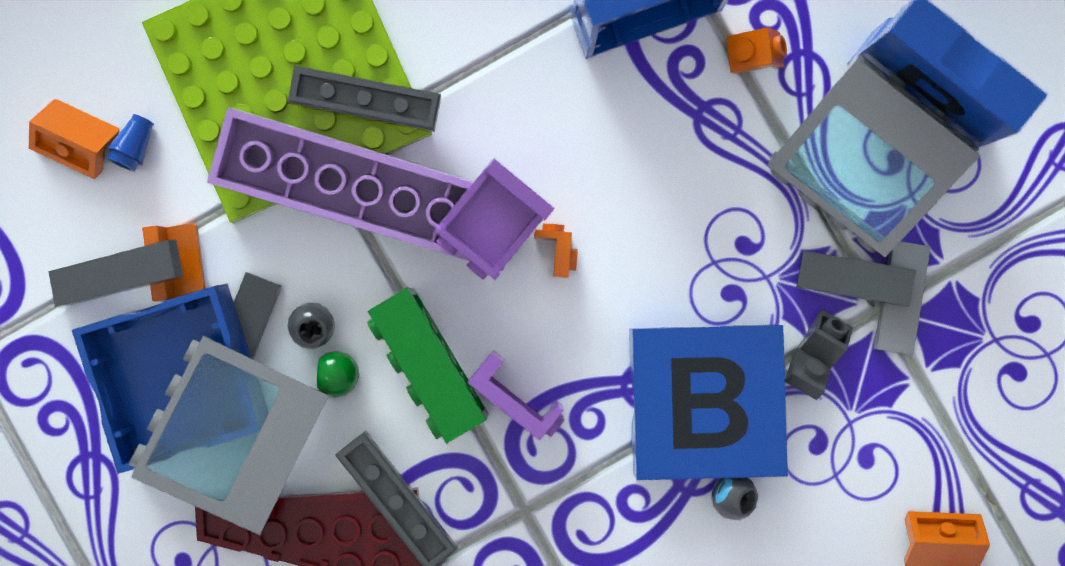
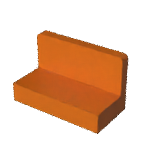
[28,99,119,180]
[142,224,206,302]
[904,511,990,566]

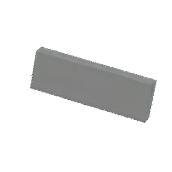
[873,241,931,355]

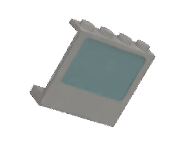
[768,53,981,257]
[129,336,329,535]

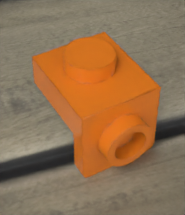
[726,27,787,74]
[534,224,578,278]

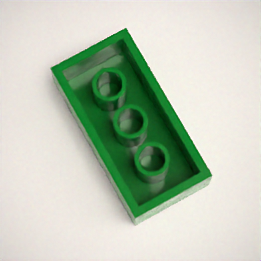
[367,287,489,444]

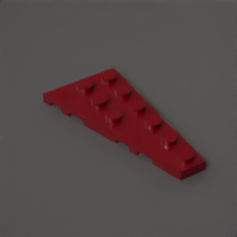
[195,487,422,566]

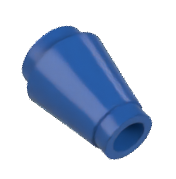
[107,114,154,172]

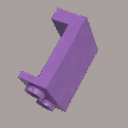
[435,158,555,280]
[467,350,565,440]

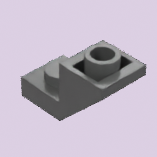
[785,309,853,400]

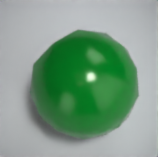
[317,351,360,398]

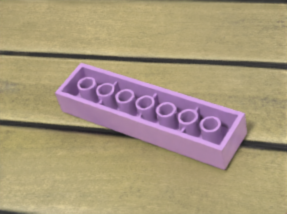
[207,108,505,271]

